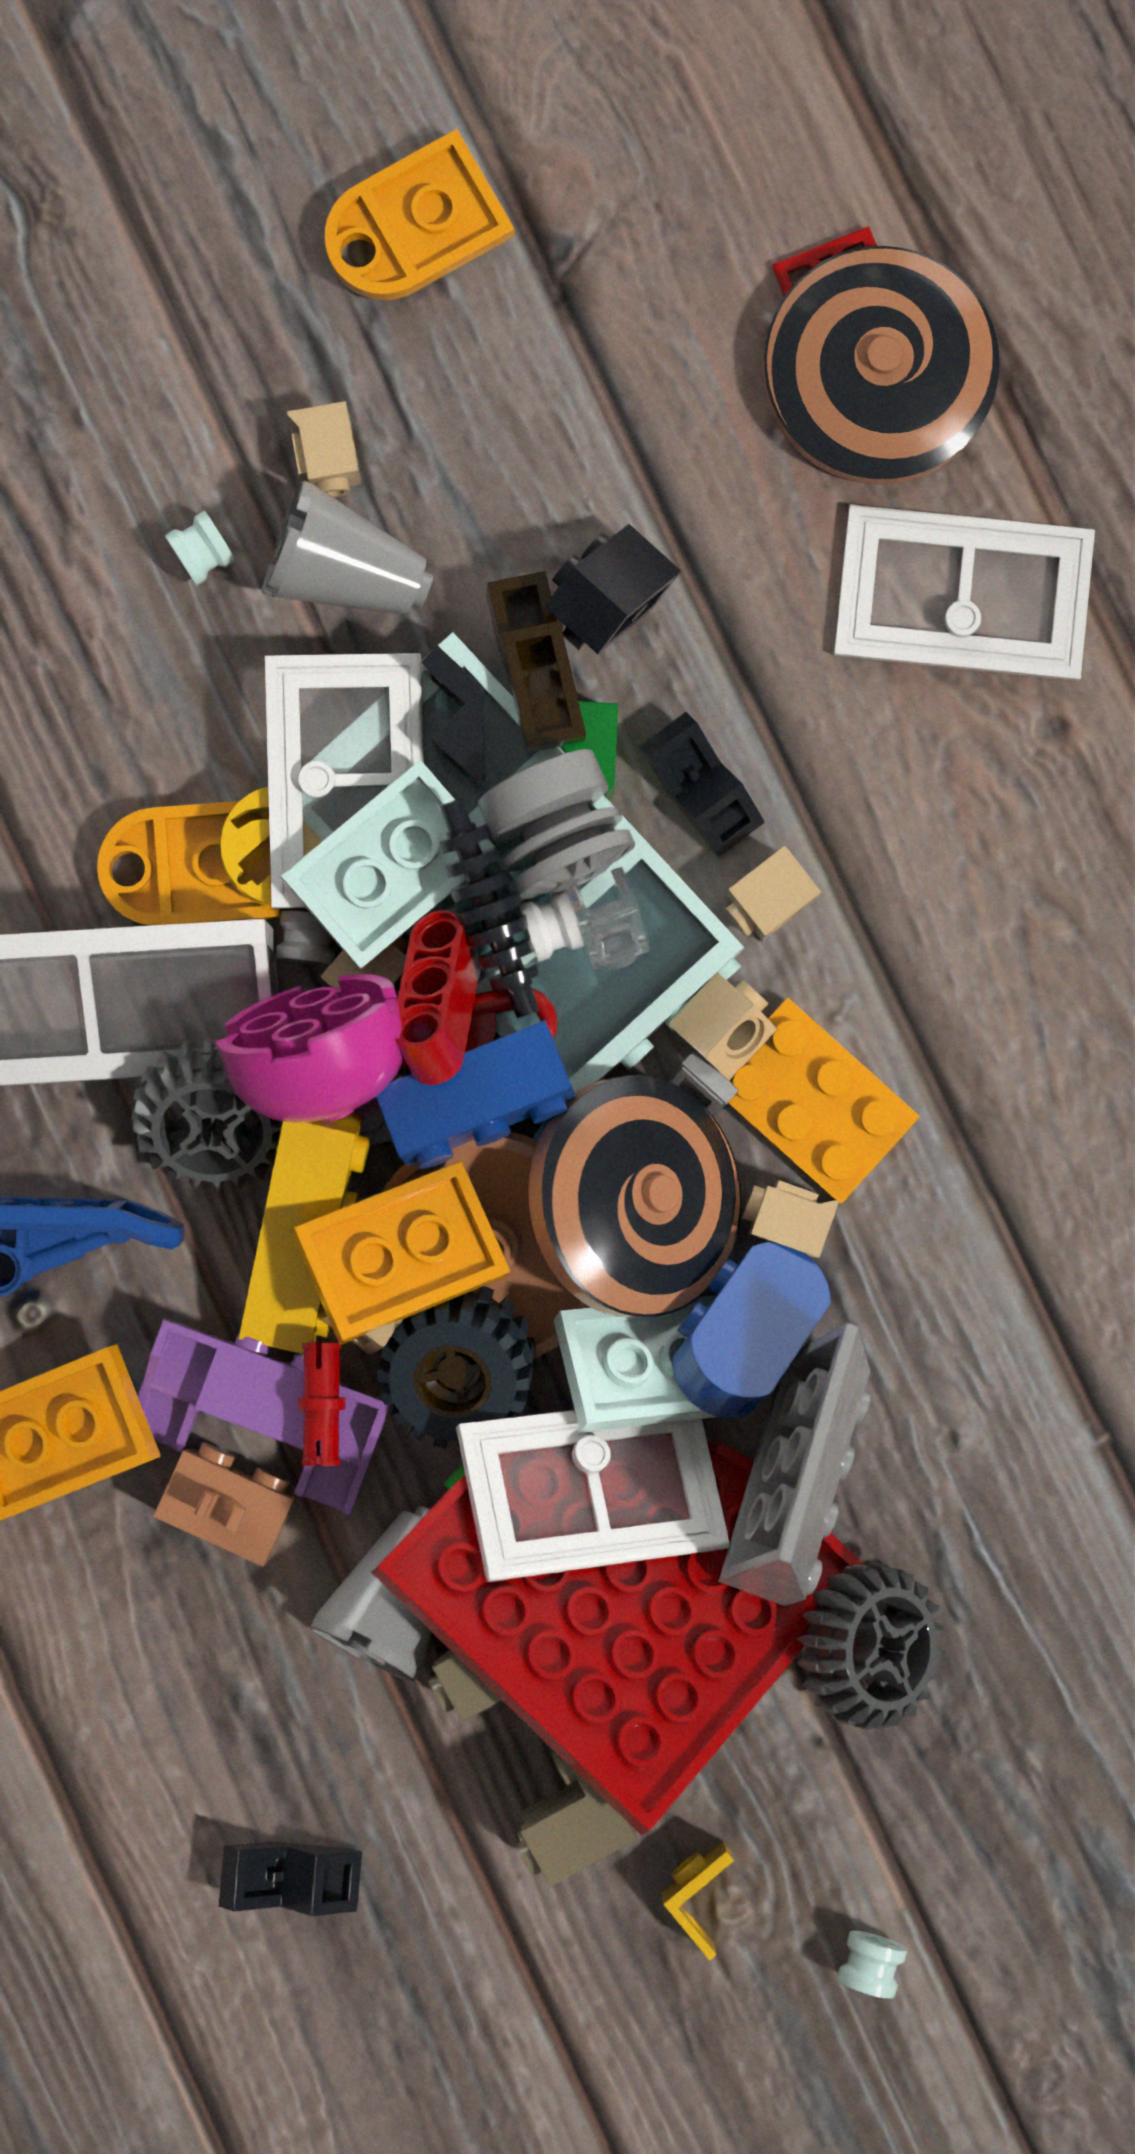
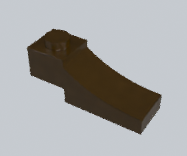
[486,571,586,753]

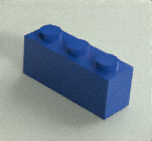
[376,1020,577,1169]

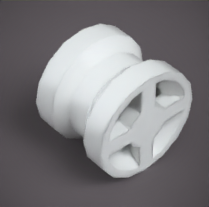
[519,891,584,962]

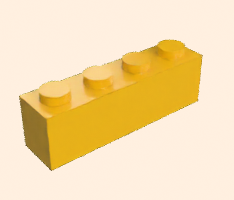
[239,1112,371,1355]

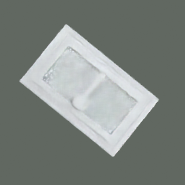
[834,504,1095,681]
[265,653,424,909]
[456,1410,729,1582]

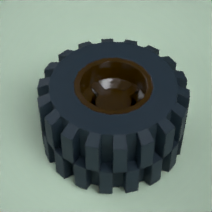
[378,1286,536,1450]

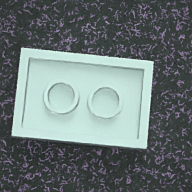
[281,759,495,970]
[553,1296,717,1432]

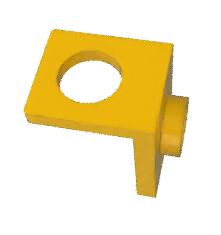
[661,1841,734,1961]

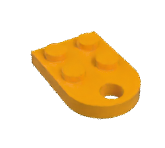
[325,129,515,301]
[97,801,281,926]

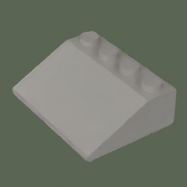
[718,1323,871,1606]

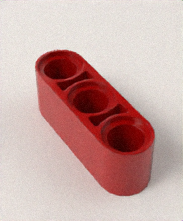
[395,910,481,1085]

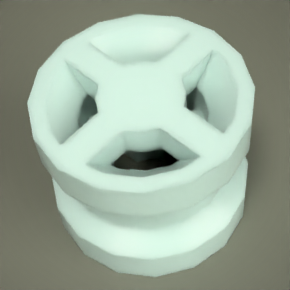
[164,510,236,586]
[837,1930,908,1999]

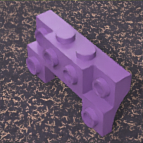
[138,1319,391,1515]

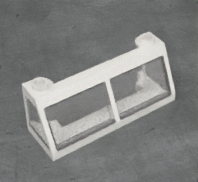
[0,919,279,1086]

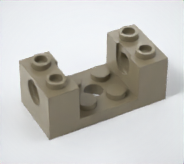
[429,1647,637,1887]

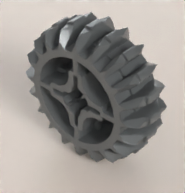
[131,1037,283,1193]
[796,1563,946,1730]

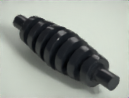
[439,798,539,1018]

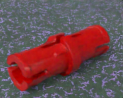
[297,1342,345,1466]

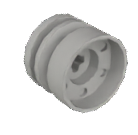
[477,749,635,899]

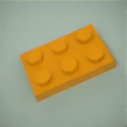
[727,997,920,1205]
[291,1161,511,1345]
[0,1344,161,1521]

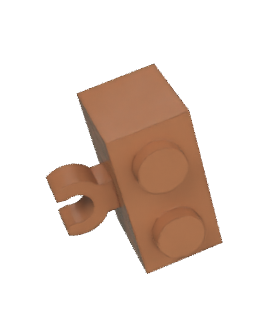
[153,1443,298,1567]

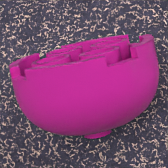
[215,974,404,1123]

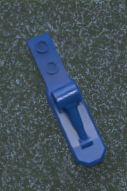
[0,1196,184,1297]

